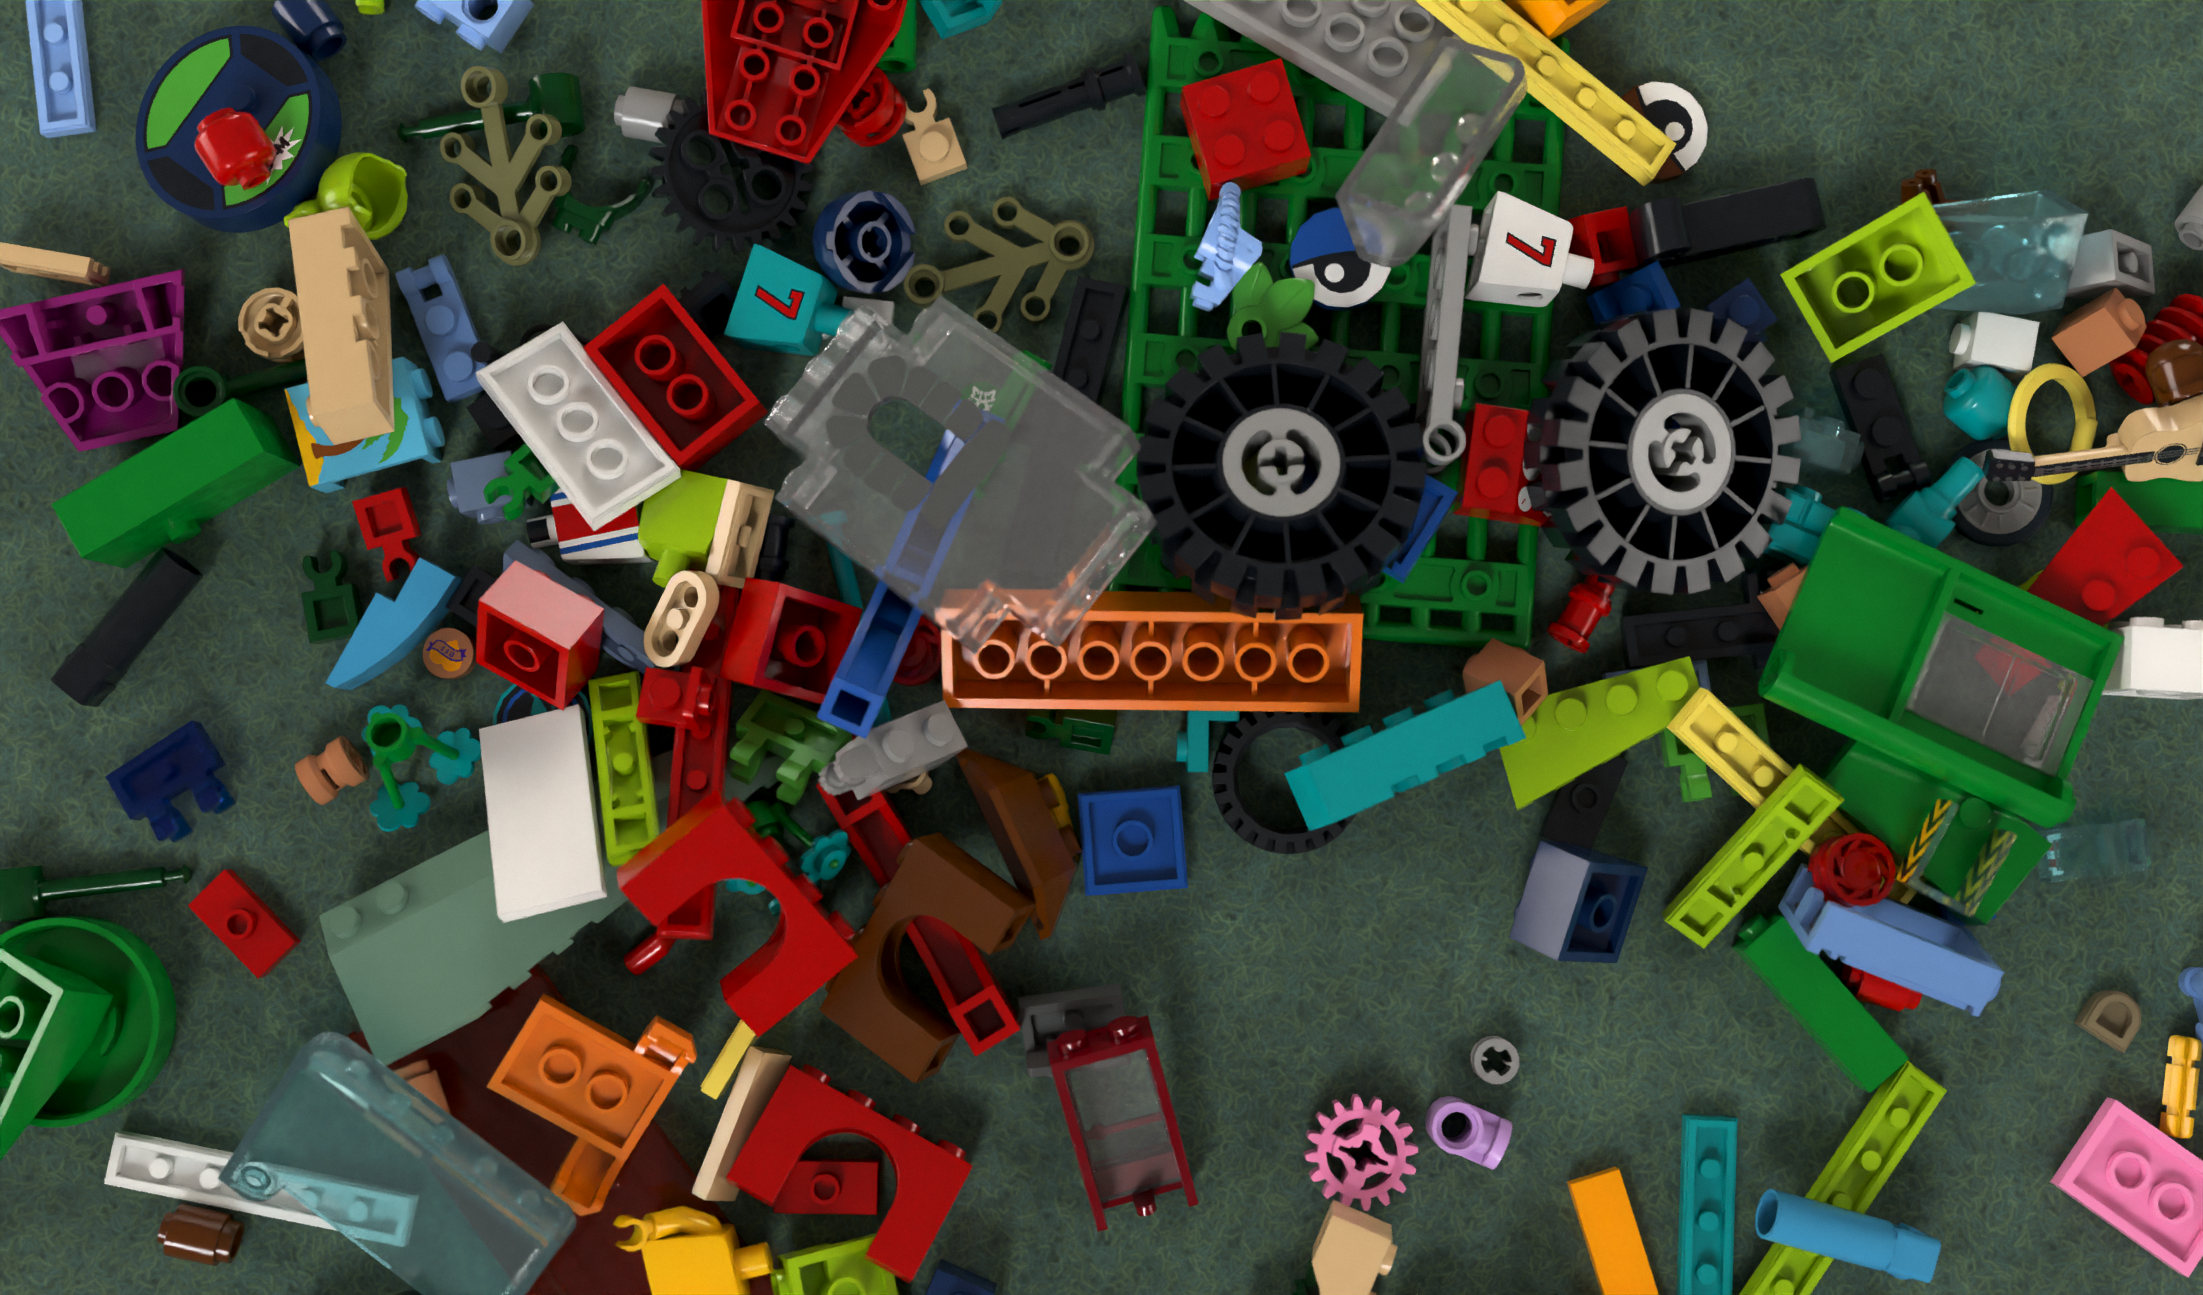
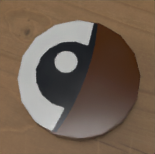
[1615,81,1708,184]

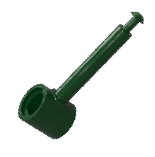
[397,72,586,143]
[173,359,308,419]
[0,864,192,922]

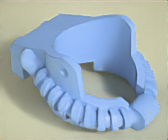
[1189,182,1262,312]

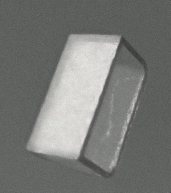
[1335,36,1528,267]

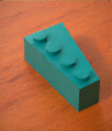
[1284,680,1526,831]

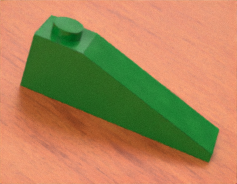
[0,947,114,1161]

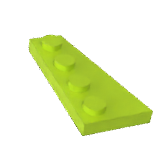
[1499,656,1700,811]

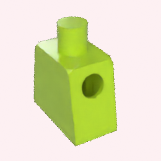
[638,469,739,588]

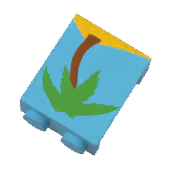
[284,357,445,493]

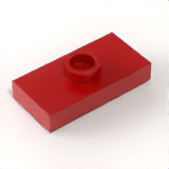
[188,869,301,979]
[773,1158,880,1215]

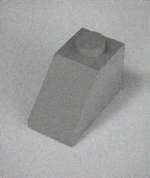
[2046,229,2155,299]

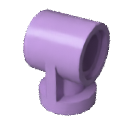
[1425,1096,1512,1170]

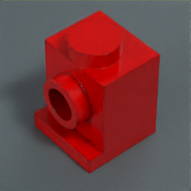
[1566,206,1638,288]

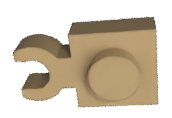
[902,88,967,185]

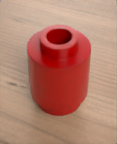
[1840,963,1923,1012]

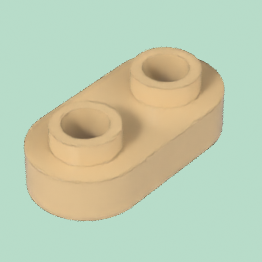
[643,571,719,667]

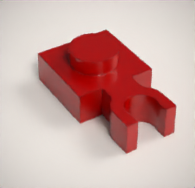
[352,486,422,582]

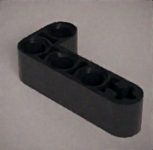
[1629,178,1827,273]

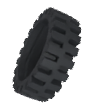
[1212,711,1357,854]

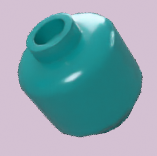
[1942,366,2017,441]

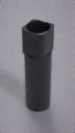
[51,547,203,707]

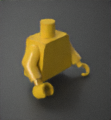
[614,1206,773,1295]

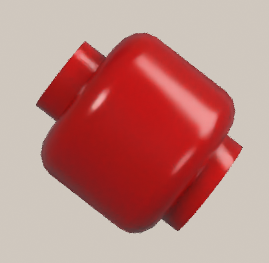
[194,107,277,190]

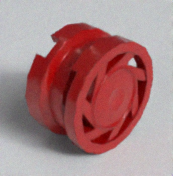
[836,66,906,147]
[892,616,942,686]
[1808,833,1896,908]

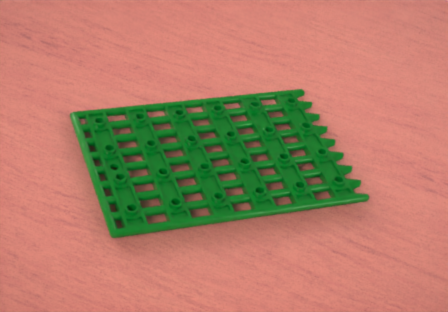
[1107,5,1570,651]

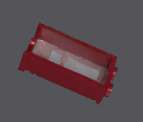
[1047,1015,1199,1232]

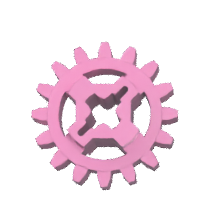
[1304,1094,1418,1211]

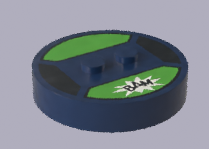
[136,26,342,233]

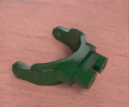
[551,144,653,246]

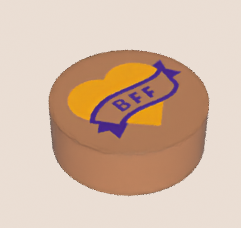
[423,628,476,680]

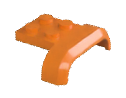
[486,993,697,1216]

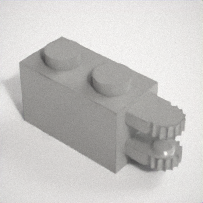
[818,700,968,800]

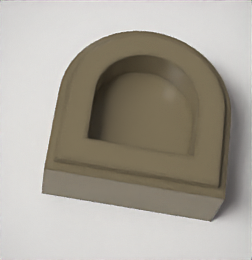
[2074,990,2141,1053]

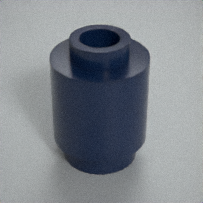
[272,0,347,61]

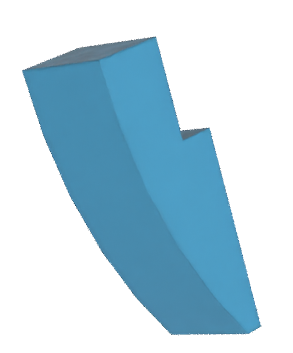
[326,557,463,690]

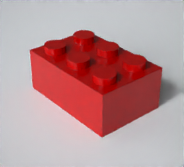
[583,283,768,472]

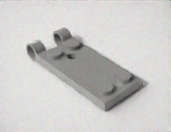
[1414,204,1479,476]

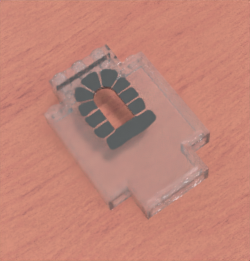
[763,296,1157,655]

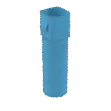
[1755,1189,1941,1283]

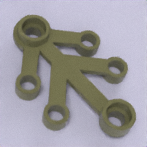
[440,66,571,266]
[904,197,1094,338]

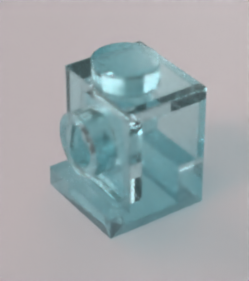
[1781,407,1864,480]

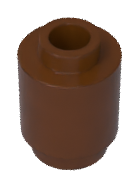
[157,1203,244,1266]

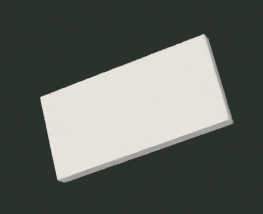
[475,322,681,531]
[479,704,607,923]

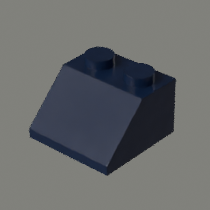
[1509,840,1648,963]

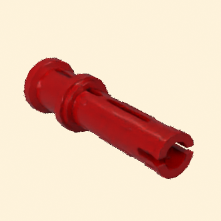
[1546,575,1615,653]

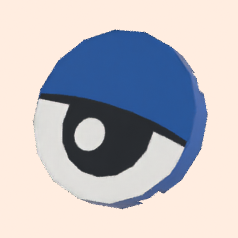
[1289,207,1392,311]

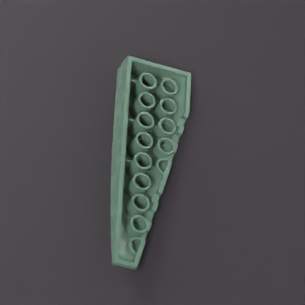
[319,705,803,1068]

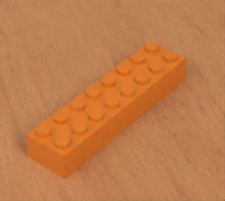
[941,590,1363,712]

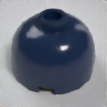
[812,190,915,294]

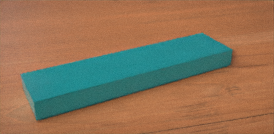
[1676,1113,1738,1295]

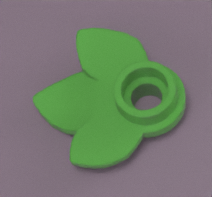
[1227,262,1319,351]

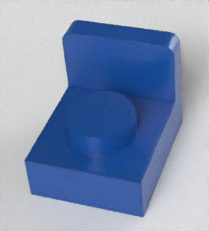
[1587,261,1681,327]

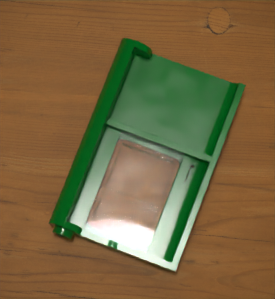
[1758,506,2125,829]

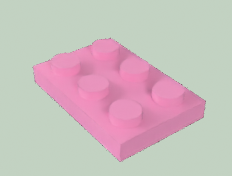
[2050,1097,2203,1277]

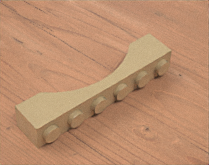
[1312,1200,1397,1295]

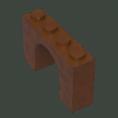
[819,832,1036,1084]

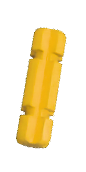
[2159,1035,2202,1139]

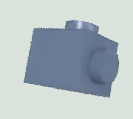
[447,451,532,524]

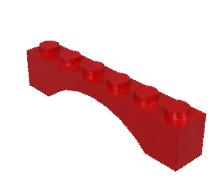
[816,783,1022,1057]

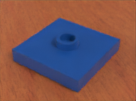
[1078,785,1188,896]

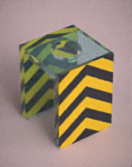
[1895,799,2017,918]

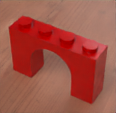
[616,788,858,1038]
[726,1064,973,1283]

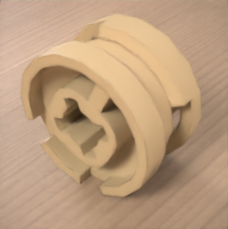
[238,287,305,364]

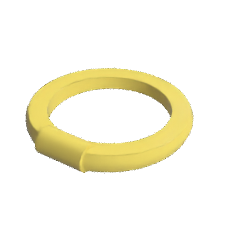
[2008,363,2098,485]

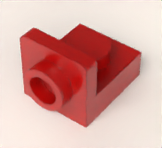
[636,666,716,731]

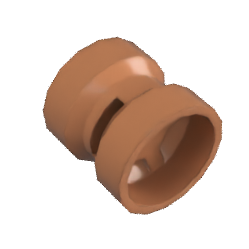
[295,736,370,805]

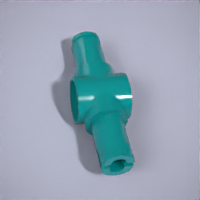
[1884,456,1985,549]

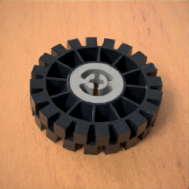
[1524,308,1801,595]
[1137,332,1426,620]

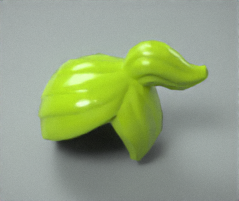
[284,152,408,240]

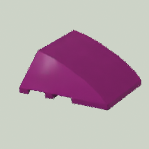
[0,269,185,452]

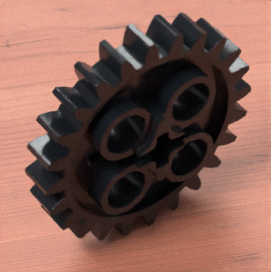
[647,89,815,255]

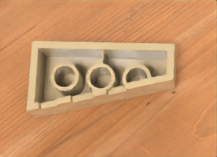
[288,207,395,445]

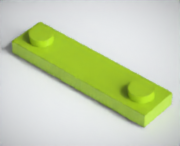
[588,670,661,867]
[1662,763,1845,949]

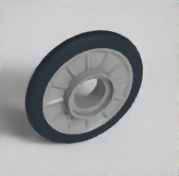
[1943,438,2053,547]

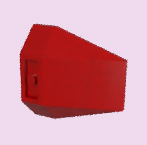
[701,0,908,165]

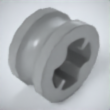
[1470,1036,1519,1084]

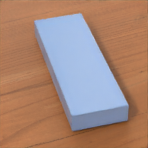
[25,0,96,138]

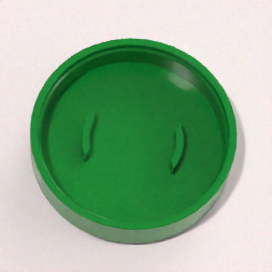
[0,916,177,1128]

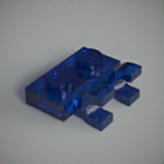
[105,720,236,843]

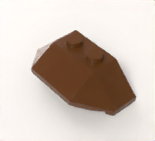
[955,747,1082,940]

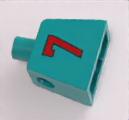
[724,244,855,356]

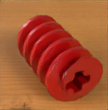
[2109,293,2203,405]

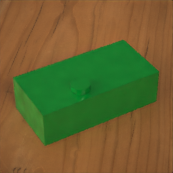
[51,398,300,569]
[1818,738,2052,926]

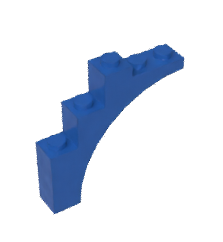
[816,400,1007,739]

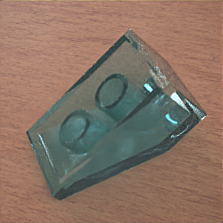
[1932,189,2089,315]

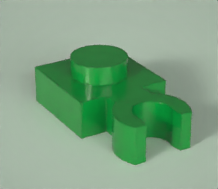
[483,443,560,521]

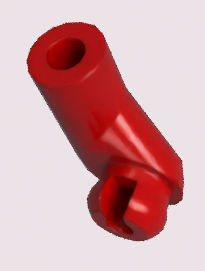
[624,925,677,975]

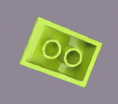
[1780,192,1977,363]

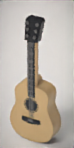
[1982,394,2203,482]

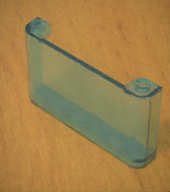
[218,1032,576,1295]

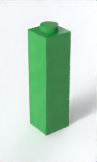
[2075,471,2203,535]
[1731,913,1909,1093]

